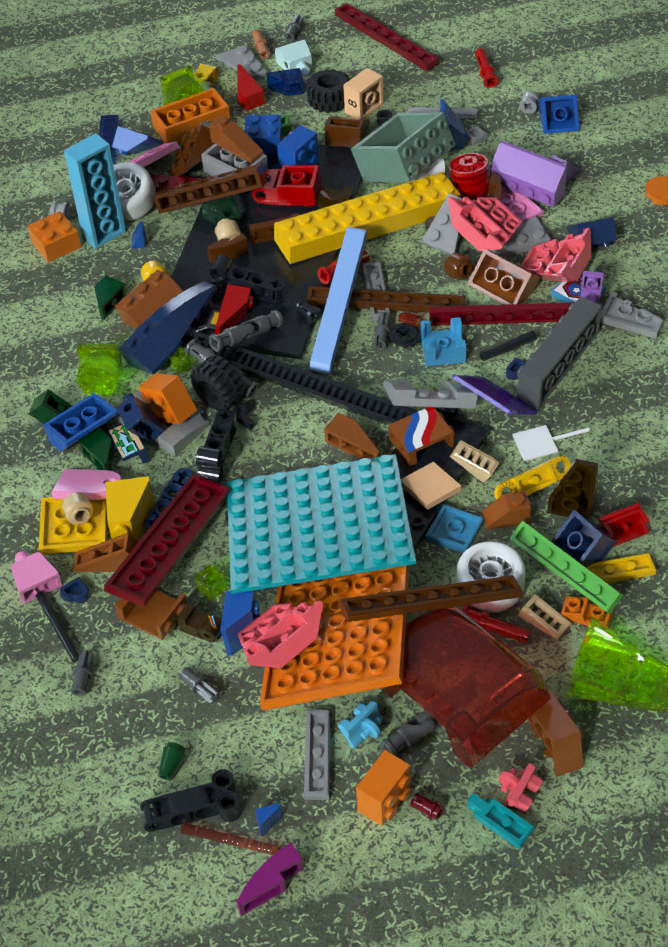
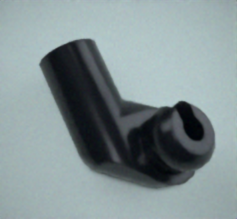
[236,403,256,430]

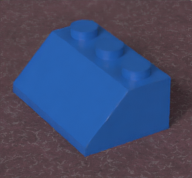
[43,392,119,452]

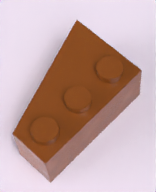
[522,687,584,777]

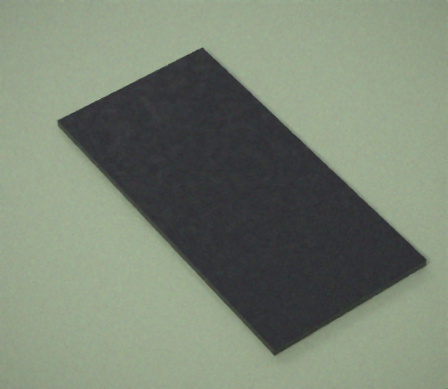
[171,144,362,359]

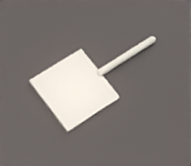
[512,425,590,461]

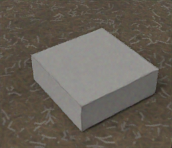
[467,125,488,145]

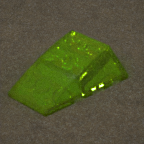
[566,617,668,713]

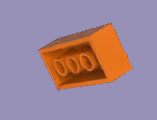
[150,88,230,143]

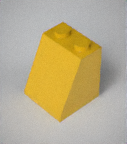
[105,476,155,542]

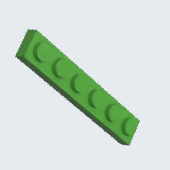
[509,521,624,614]

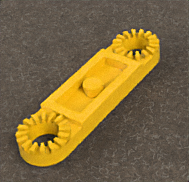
[494,456,572,500]

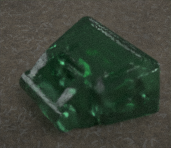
[202,195,242,224]

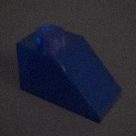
[266,68,304,96]

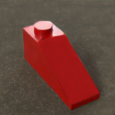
[237,64,265,111]
[216,284,254,335]

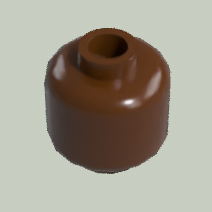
[444,253,473,280]

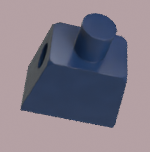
[118,394,165,444]

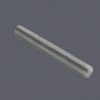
[408,107,478,119]

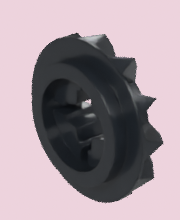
[389,323,421,348]

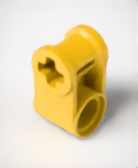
[193,64,219,93]

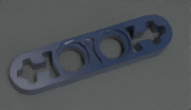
[144,468,193,532]

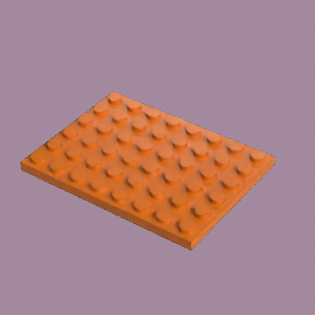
[259,565,410,711]

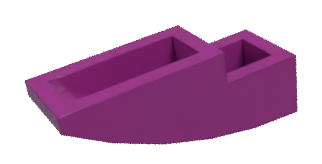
[236,843,303,917]

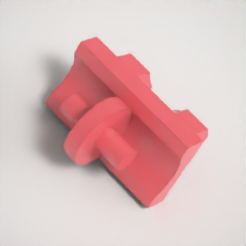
[498,763,543,813]

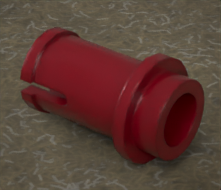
[410,792,444,820]

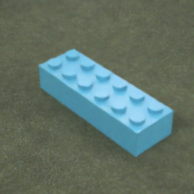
[64,133,126,249]

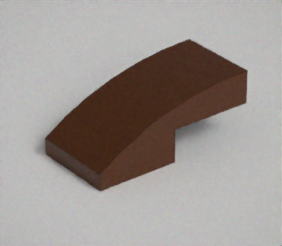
[489,172,502,201]
[207,234,249,263]

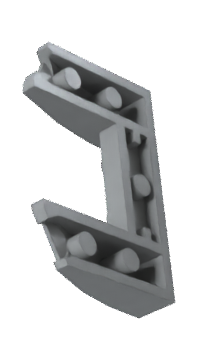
[383,378,478,409]
[114,390,210,457]

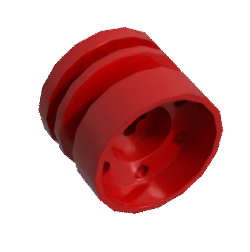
[449,153,490,200]

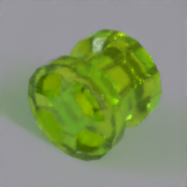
[169,348,191,373]

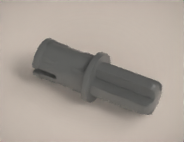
[284,15,303,42]
[373,312,390,349]
[70,650,93,696]
[179,667,219,704]

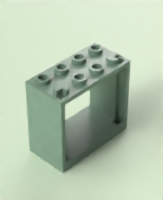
[351,112,455,182]

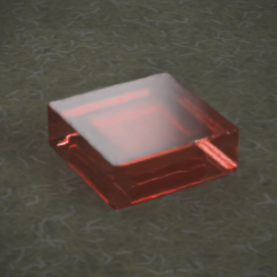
[398,312,423,326]

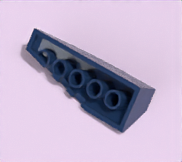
[118,281,218,375]

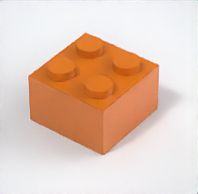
[27,211,81,263]
[138,373,197,425]
[356,750,412,826]

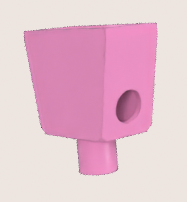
[11,551,62,605]

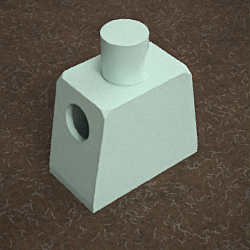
[275,40,312,76]

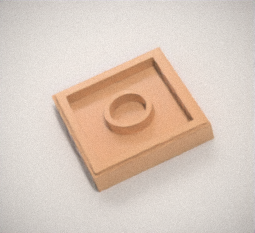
[401,462,461,510]

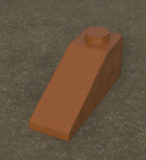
[209,115,264,163]
[324,412,380,459]
[72,533,138,572]

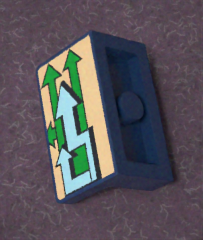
[108,423,151,464]

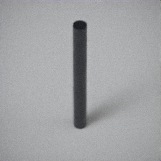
[35,591,79,663]

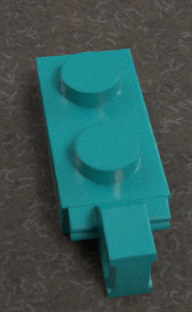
[467,793,535,850]

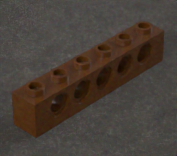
[153,163,267,214]

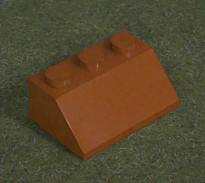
[467,249,541,304]
[115,270,184,329]

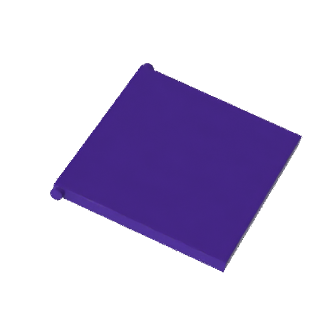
[452,374,538,415]

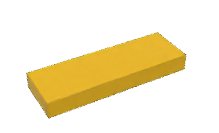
[586,553,657,583]

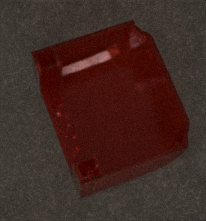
[379,607,551,769]

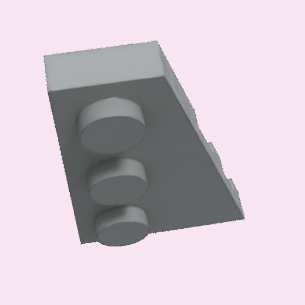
[216,45,267,81]
[422,193,462,255]
[493,216,551,257]
[600,291,663,339]

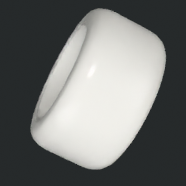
[113,162,156,221]
[456,541,526,613]

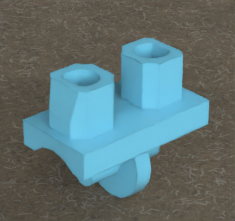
[338,701,383,748]

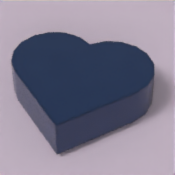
[506,357,526,380]
[60,577,90,603]

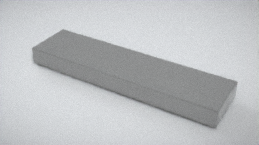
[362,262,391,322]
[304,710,330,800]

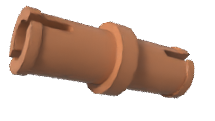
[252,29,270,59]

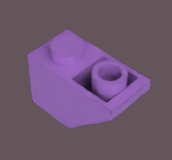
[581,271,604,304]

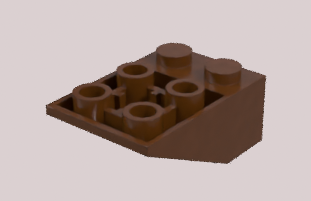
[325,116,370,148]
[169,124,215,177]

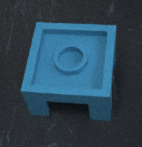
[421,317,466,366]

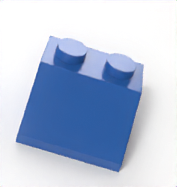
[538,95,579,134]
[221,591,261,656]

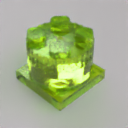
[159,65,204,105]
[76,344,124,396]

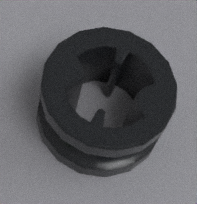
[376,110,392,125]

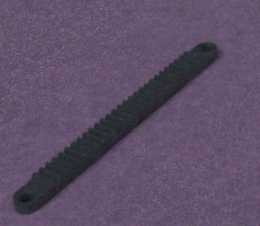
[181,330,418,425]

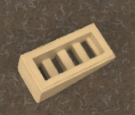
[450,440,499,483]
[518,594,571,640]

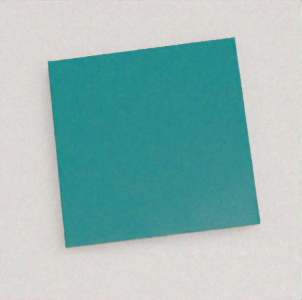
[227,454,416,594]

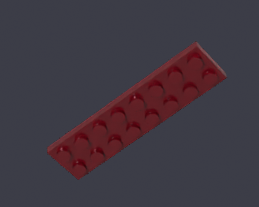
[104,474,231,608]

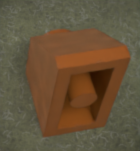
[482,491,531,530]

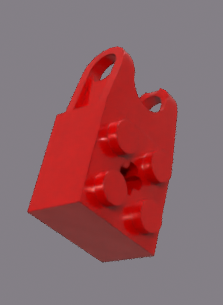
[252,165,322,206]

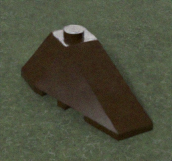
[547,459,599,518]

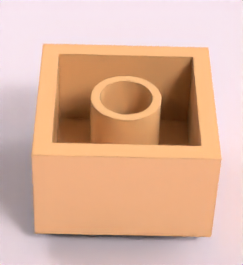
[344,68,384,119]

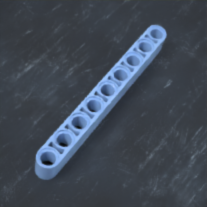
[310,227,367,374]

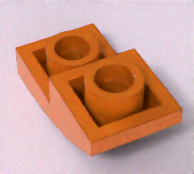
[561,596,614,630]

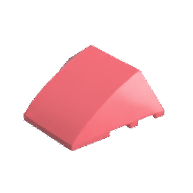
[448,197,523,251]
[521,228,591,282]
[238,601,323,668]

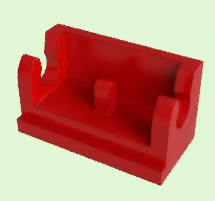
[599,503,649,547]

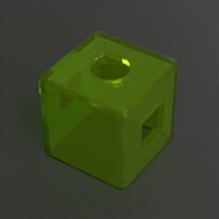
[194,564,227,602]

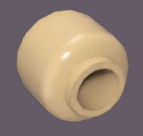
[215,218,242,242]
[62,492,93,525]

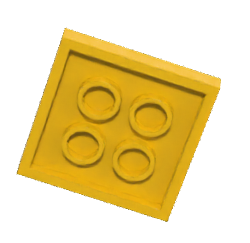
[39,497,107,555]

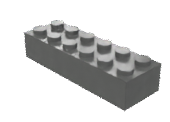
[516,296,602,409]

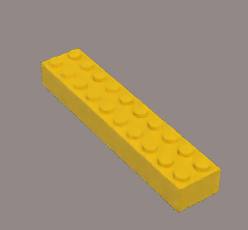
[274,172,461,264]

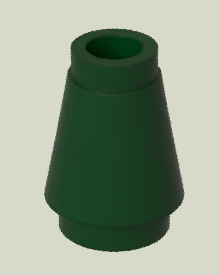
[158,742,186,781]

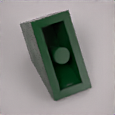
[94,275,127,320]
[29,389,72,424]
[78,428,114,471]

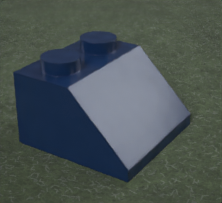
[567,217,617,249]
[551,510,616,567]

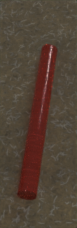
[180,823,280,855]

